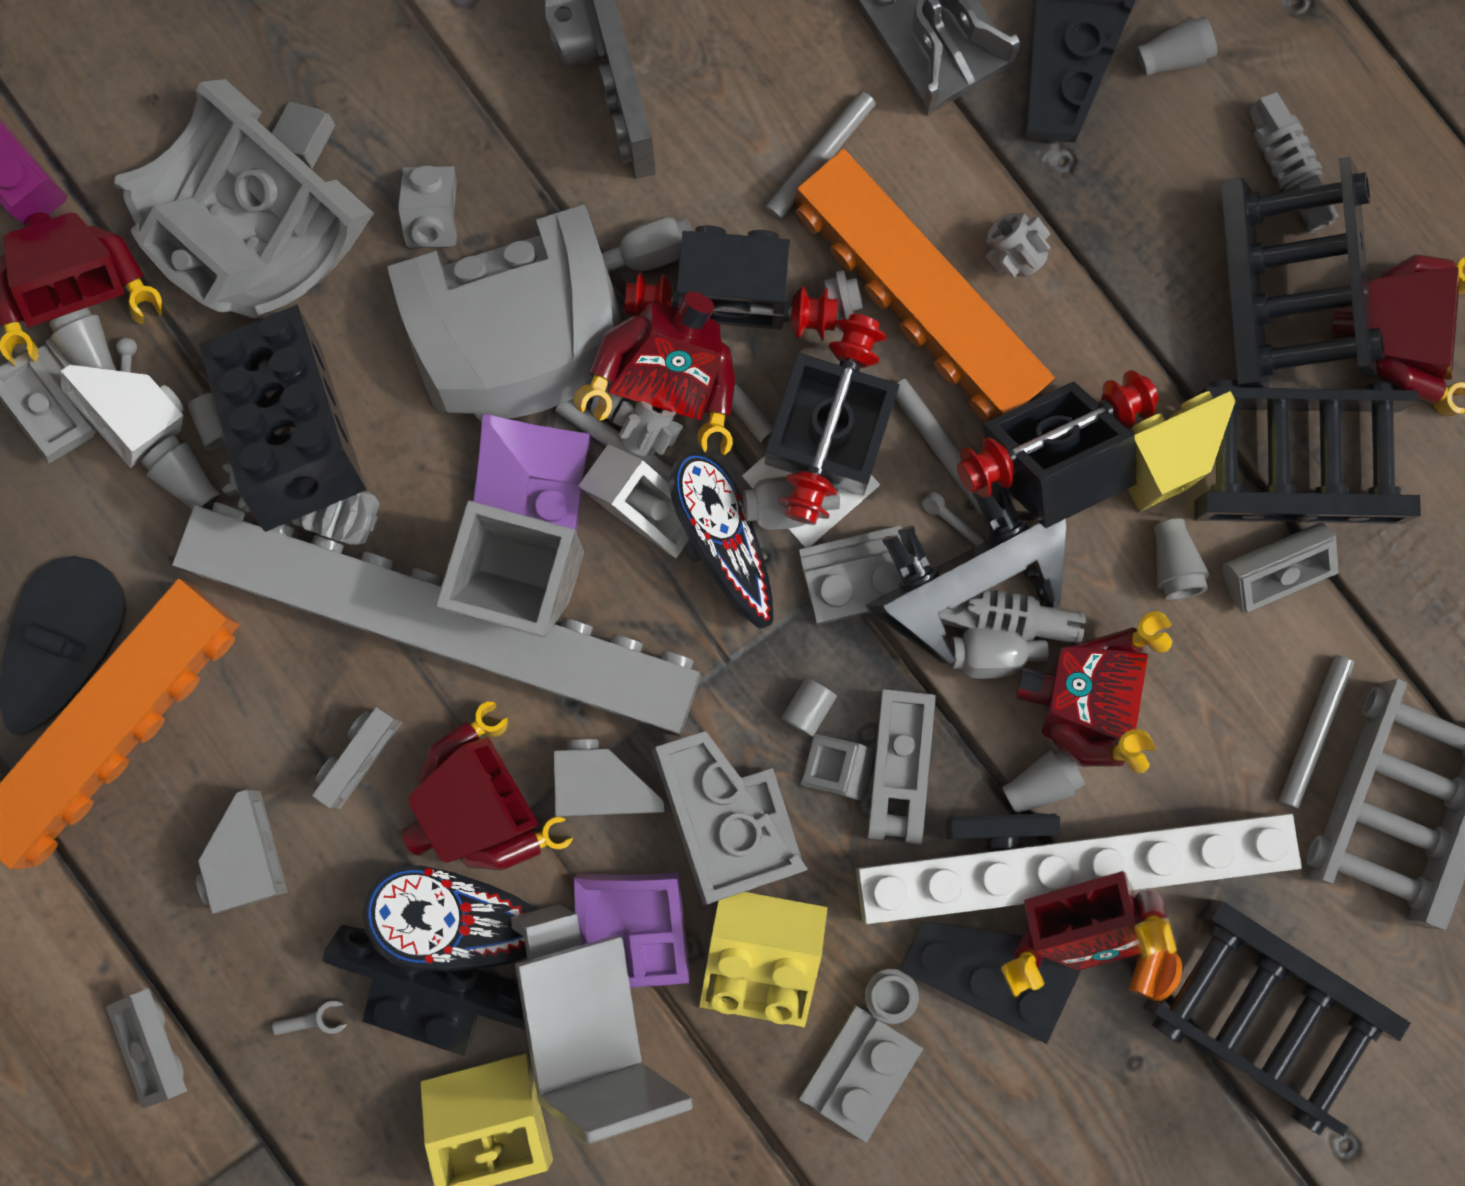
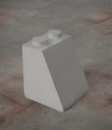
[436,500,584,638]

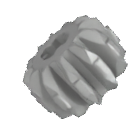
[291,491,380,545]

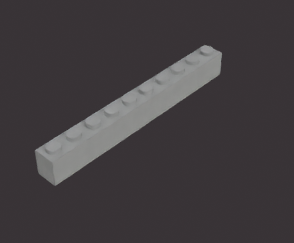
[172,502,701,736]

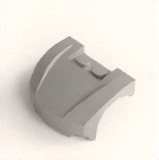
[114,79,374,318]
[387,204,623,422]

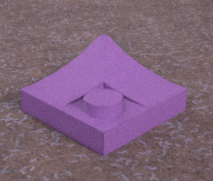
[473,414,591,532]
[574,872,691,988]

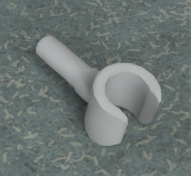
[272,1000,348,1035]

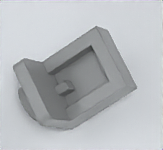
[398,165,457,248]

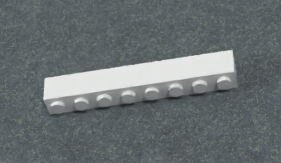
[855,814,1302,924]

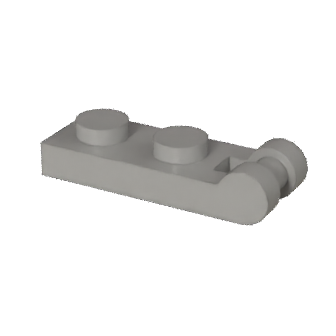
[867,689,936,845]

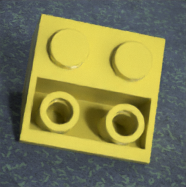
[1128,391,1235,512]
[699,892,828,1027]
[421,1053,553,1186]

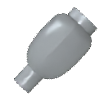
[602,216,693,273]
[743,477,840,530]
[949,626,1049,679]

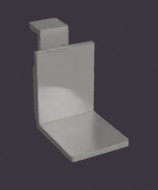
[511,905,693,1143]

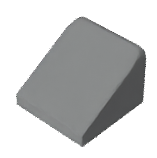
[272,101,336,169]
[801,734,875,801]

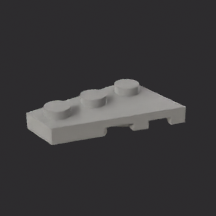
[652,731,808,906]

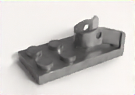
[545,0,656,179]
[853,0,1020,116]

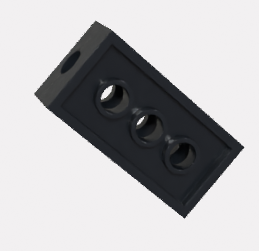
[199,304,367,532]

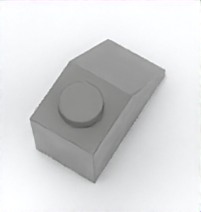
[554,739,666,817]
[196,790,288,914]

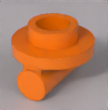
[1128,950,1182,1001]

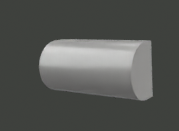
[1222,522,1339,614]

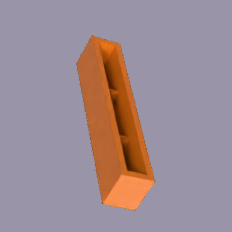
[796,149,1055,422]
[0,578,240,869]

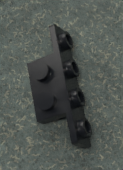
[322,925,526,1056]

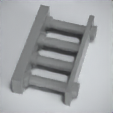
[1306,679,1465,931]

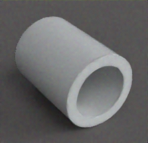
[187,392,226,450]
[781,677,837,737]

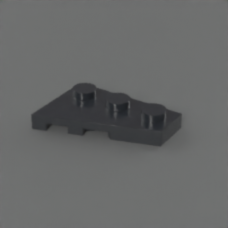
[1024,0,1136,143]
[899,921,1081,1044]

